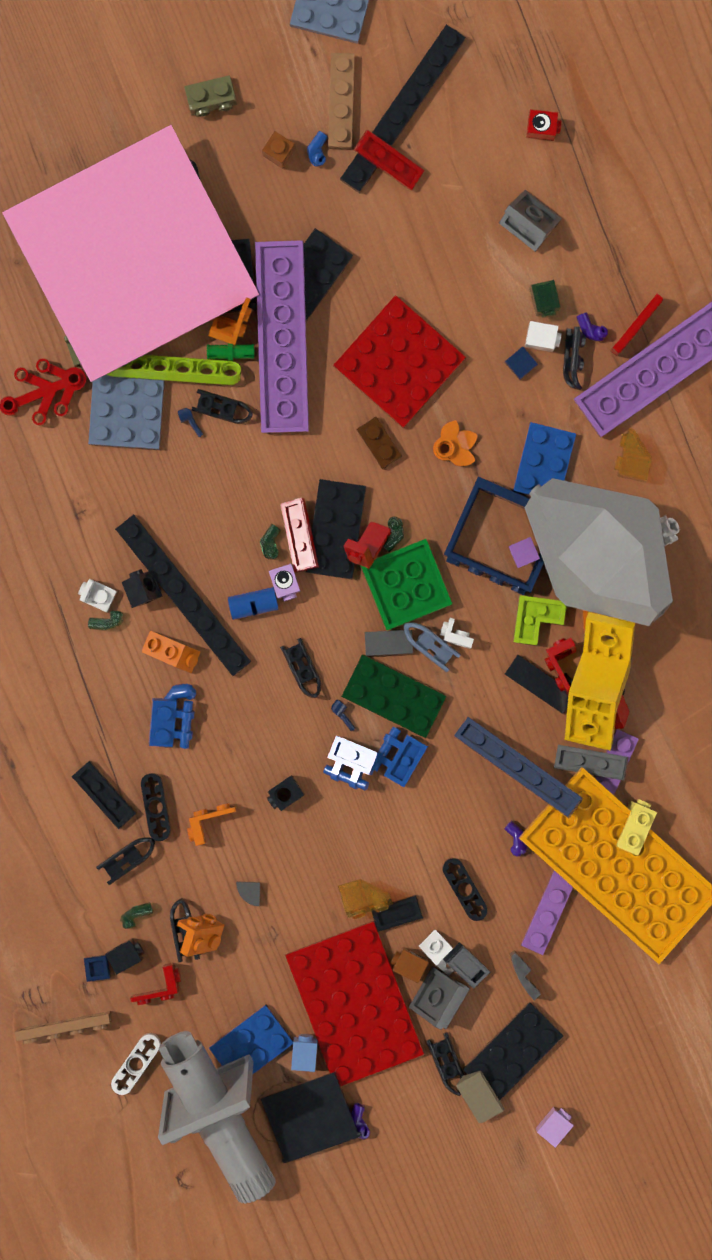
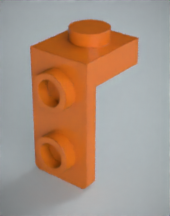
[208,297,252,345]
[142,631,200,673]
[187,803,237,846]

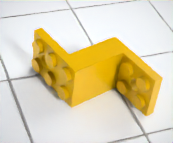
[564,612,635,751]

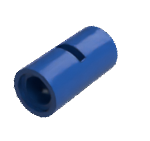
[228,587,279,620]

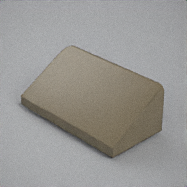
[456,1071,505,1123]

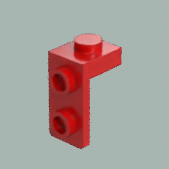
[343,522,391,568]
[544,638,577,696]
[130,963,181,1005]

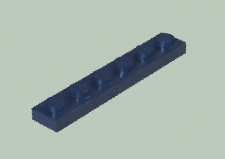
[454,717,583,818]

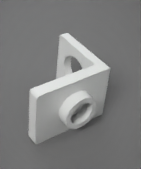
[419,930,454,976]

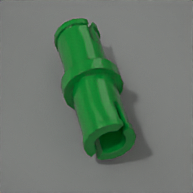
[207,343,255,361]

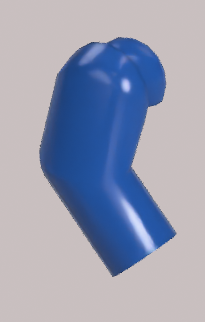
[307,131,328,167]
[164,683,196,700]

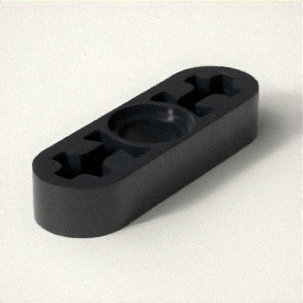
[141,773,171,841]
[442,858,488,921]

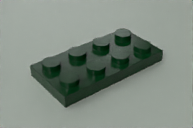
[341,655,447,738]

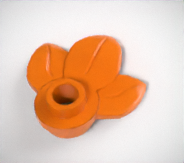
[433,420,478,466]

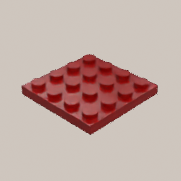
[333,295,466,428]

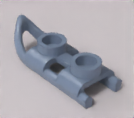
[404,623,461,672]

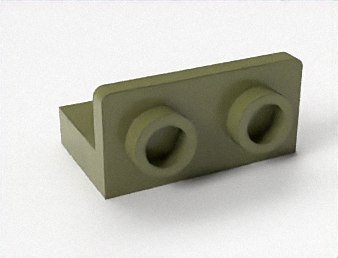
[184,75,237,117]

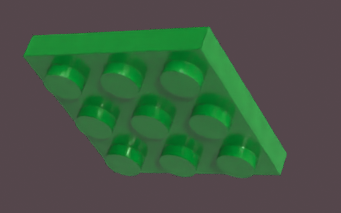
[360,539,452,630]

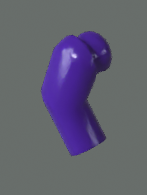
[576,312,608,341]
[504,820,527,857]
[351,1103,370,1139]

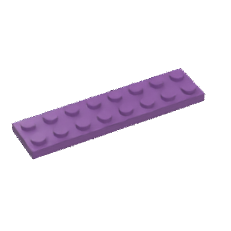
[255,241,309,433]
[573,302,712,438]

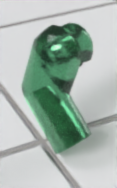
[383,516,404,552]
[260,524,281,560]
[88,611,123,630]
[120,902,153,929]

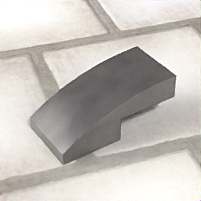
[510,951,541,1000]

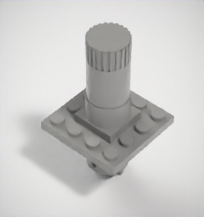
[158,1031,276,1204]

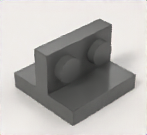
[499,190,562,252]
[409,966,470,1030]

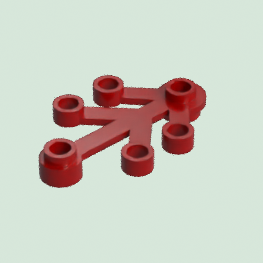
[0,358,86,426]

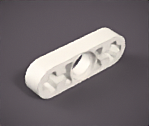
[111,1033,161,1095]

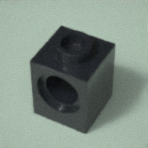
[122,569,163,608]
[267,775,305,811]
[105,938,144,975]

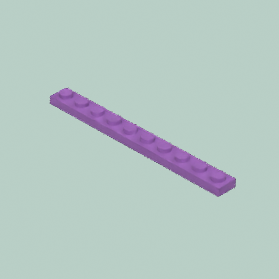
[521,729,639,955]

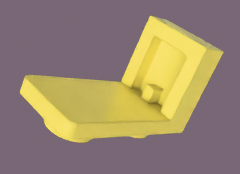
[616,799,657,855]

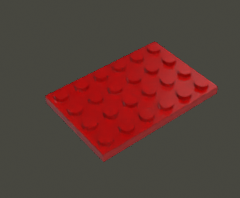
[285,921,424,1086]

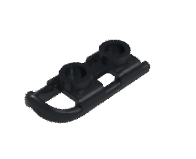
[563,327,586,390]
[191,389,253,424]
[280,638,322,698]
[96,837,155,885]
[170,898,200,963]
[426,1032,464,1096]

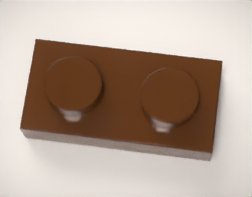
[356,417,402,469]

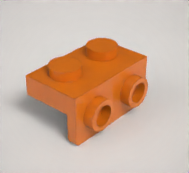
[177,914,224,957]

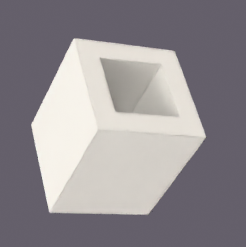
[525,321,561,352]

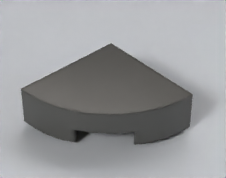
[236,881,260,906]

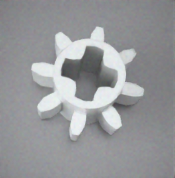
[660,515,680,546]

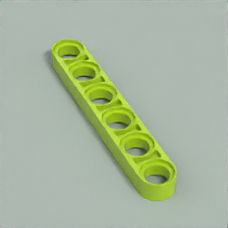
[106,355,241,385]

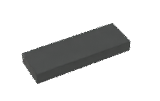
[554,745,629,781]

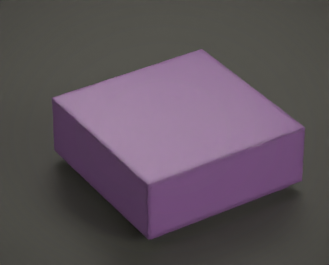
[508,537,540,568]

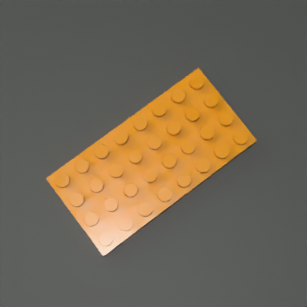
[519,767,712,964]

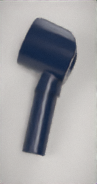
[178,408,203,437]
[331,700,355,731]

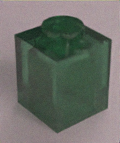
[530,280,560,318]

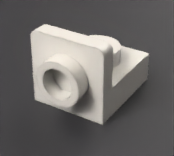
[78,579,117,613]
[440,618,474,649]

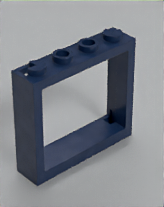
[443,477,544,595]

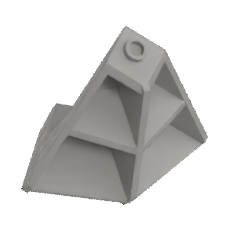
[525,478,673,626]

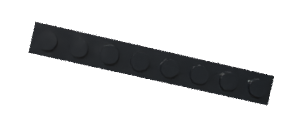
[340,24,466,194]
[115,514,251,676]

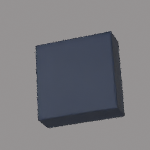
[505,346,538,380]
[84,955,111,982]

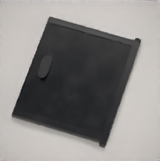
[261,1072,362,1164]

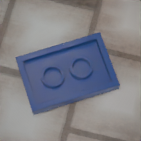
[513,422,576,495]
[209,1005,293,1074]

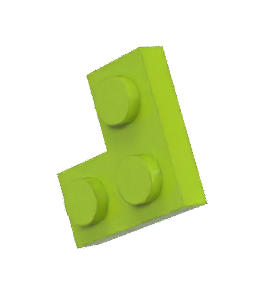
[513,595,566,645]

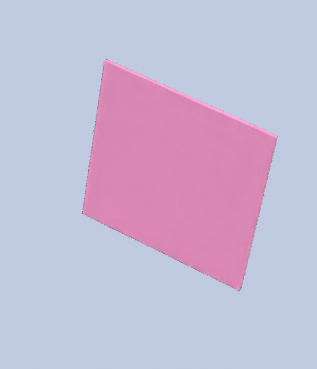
[2,125,259,382]

